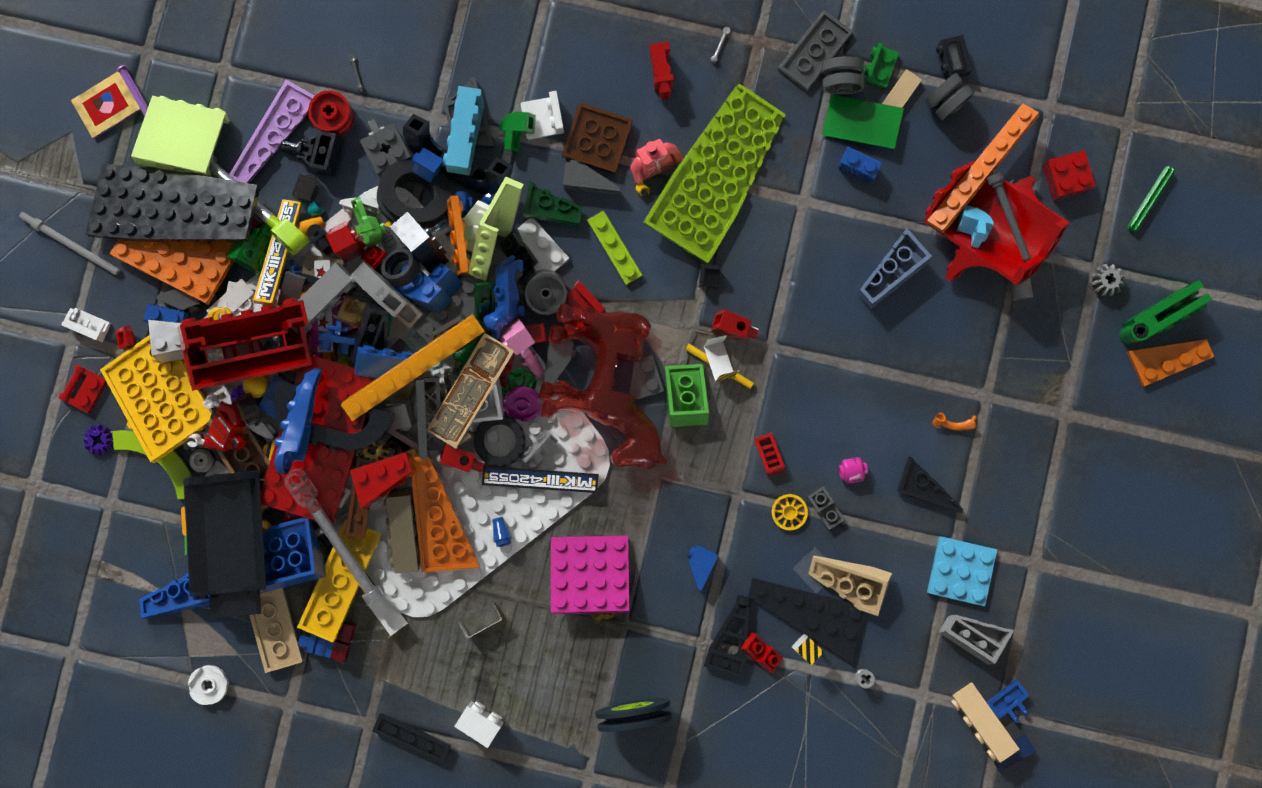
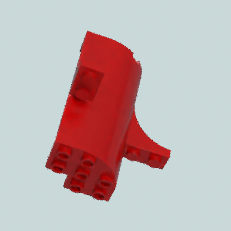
[924,161,1070,286]

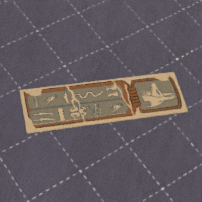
[426,333,514,449]

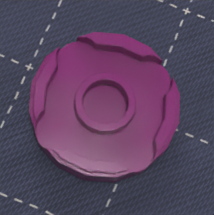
[503,386,542,422]

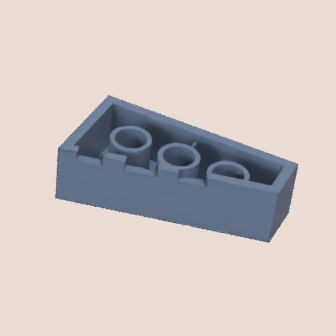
[859,228,932,309]

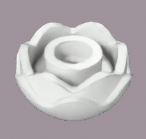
[189,449,214,472]

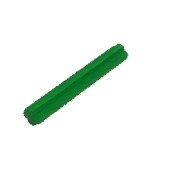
[1127,166,1175,233]

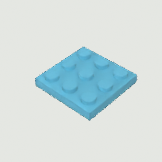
[927,536,997,606]

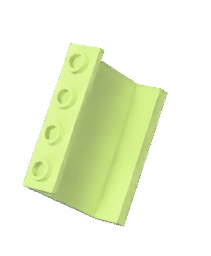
[131,96,230,177]
[468,177,524,281]

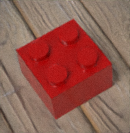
[1042,150,1096,201]

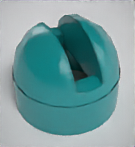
[308,200,325,217]

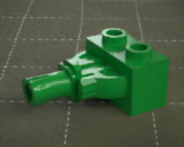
[226,221,272,275]

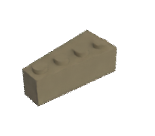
[384,487,421,574]

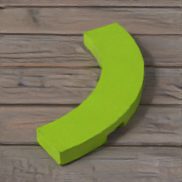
[112,430,193,500]

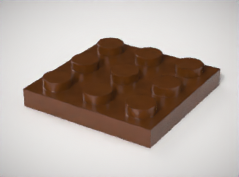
[561,102,633,174]

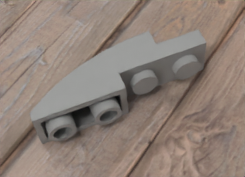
[351,261,423,328]

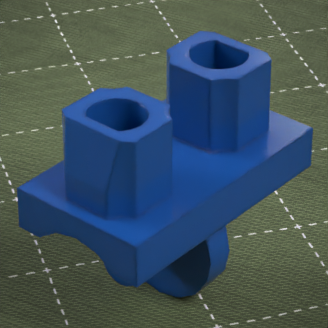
[318,321,355,354]

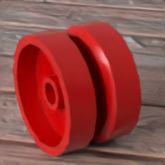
[308,90,355,137]

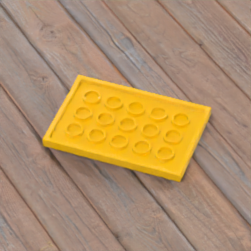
[100,335,213,463]

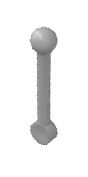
[711,27,730,63]

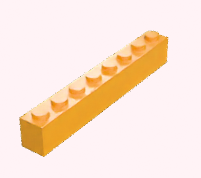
[341,314,485,421]

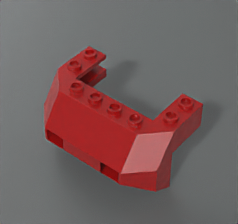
[177,297,312,391]

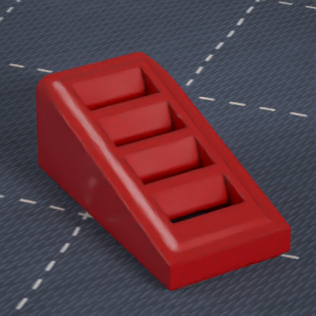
[754,432,786,477]

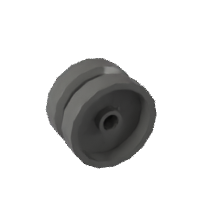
[822,57,865,94]
[925,73,974,121]
[524,269,567,315]

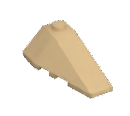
[808,556,892,616]

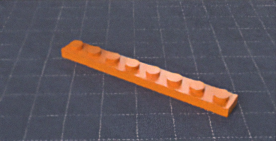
[927,104,1039,233]

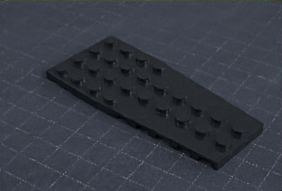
[85,164,260,242]

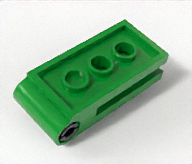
[1119,280,1212,345]

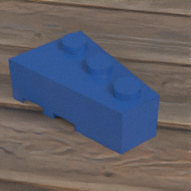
[389,261,452,314]

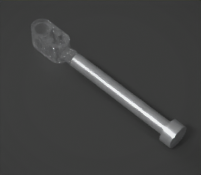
[285,469,384,605]

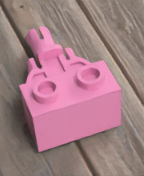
[500,316,545,378]

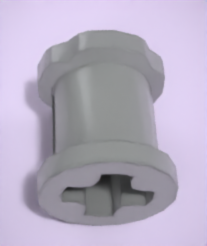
[855,669,875,688]

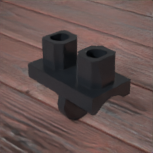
[307,224,333,255]

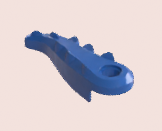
[275,368,322,475]

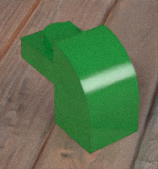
[499,112,536,152]

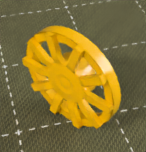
[771,494,808,530]

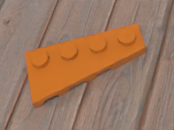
[447,195,470,279]

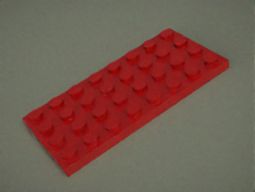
[260,355,377,525]

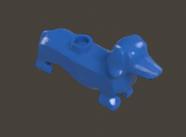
[484,255,525,339]

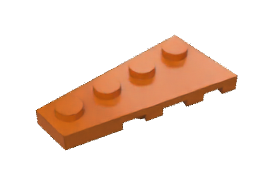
[1127,339,1215,387]

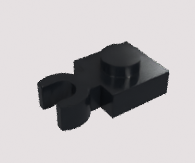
[385,436,411,456]

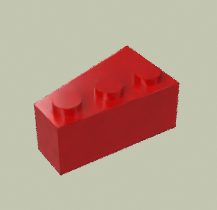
[326,219,366,263]
[350,452,417,509]

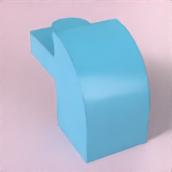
[957,205,994,248]

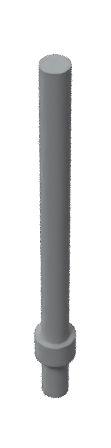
[19,212,120,276]

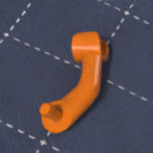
[932,413,977,431]

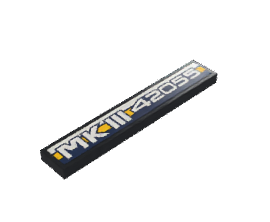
[482,466,599,493]

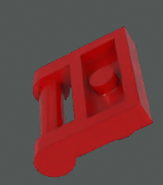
[58,364,107,414]

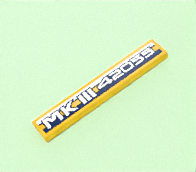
[253,199,302,305]

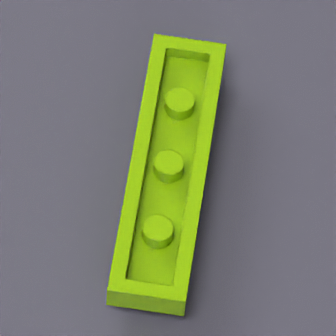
[587,210,642,285]

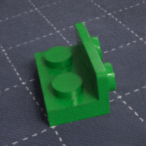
[863,42,899,89]

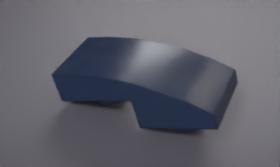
[994,734,1036,772]

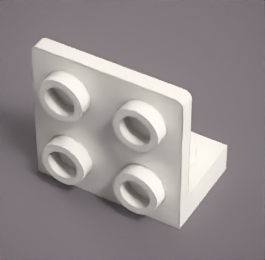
[521,91,564,140]

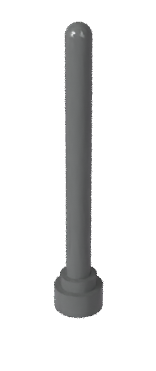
[987,172,1031,262]

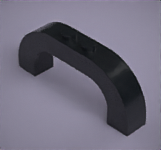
[403,114,513,195]
[274,380,395,451]

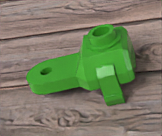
[351,197,386,248]

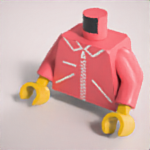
[631,139,684,196]

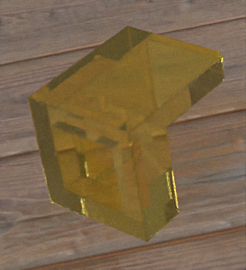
[337,295,365,325]

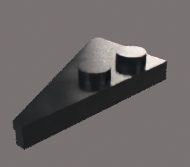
[897,456,963,513]

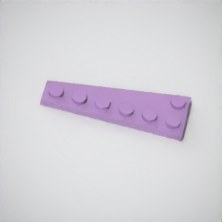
[229,80,315,183]

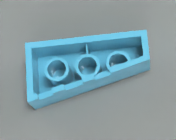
[443,86,484,176]

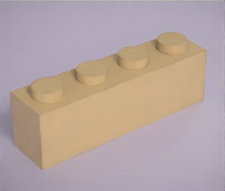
[951,682,1020,763]

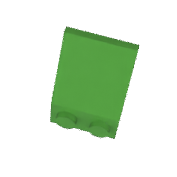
[665,364,709,427]

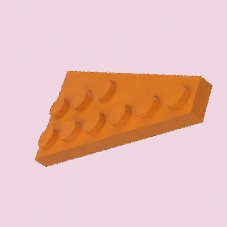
[411,455,480,573]

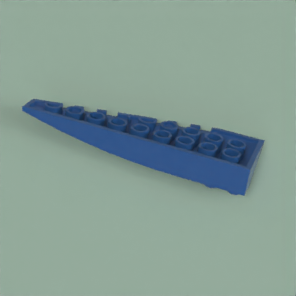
[139,517,326,618]

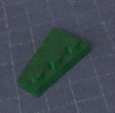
[523,181,583,227]

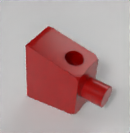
[711,309,759,340]
[439,444,485,472]

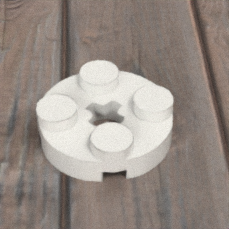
[188,665,229,705]

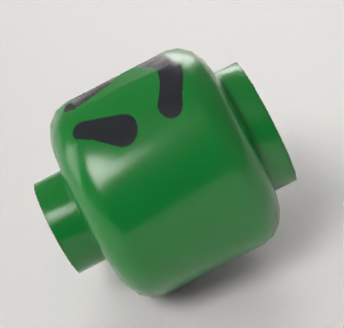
[507,368,537,390]

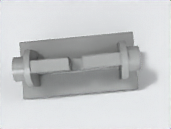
[520,430,558,468]

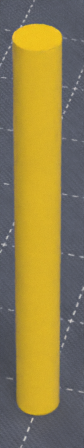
[685,343,754,389]

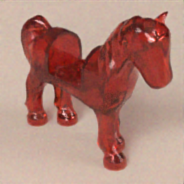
[539,303,667,469]

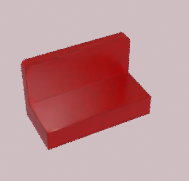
[566,281,606,326]

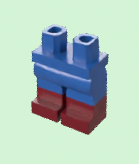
[298,622,356,663]

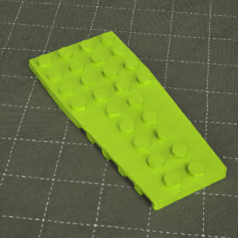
[643,84,785,264]

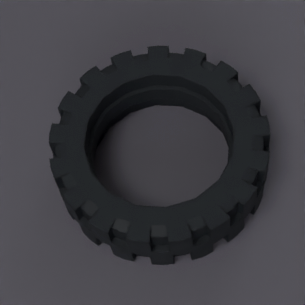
[473,415,526,467]

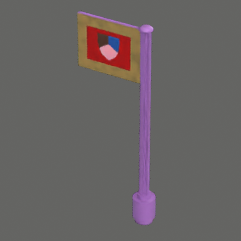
[71,65,148,139]

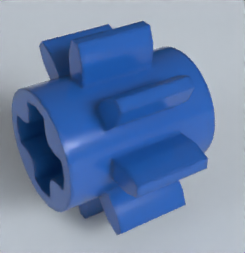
[455,191,474,213]

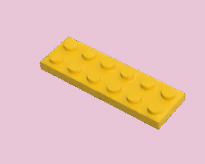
[297,519,382,643]

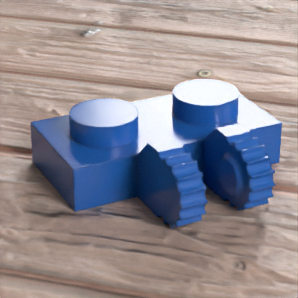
[986,679,1030,724]

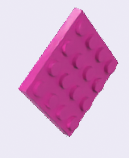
[551,536,629,614]

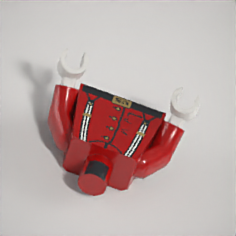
[187,394,246,451]

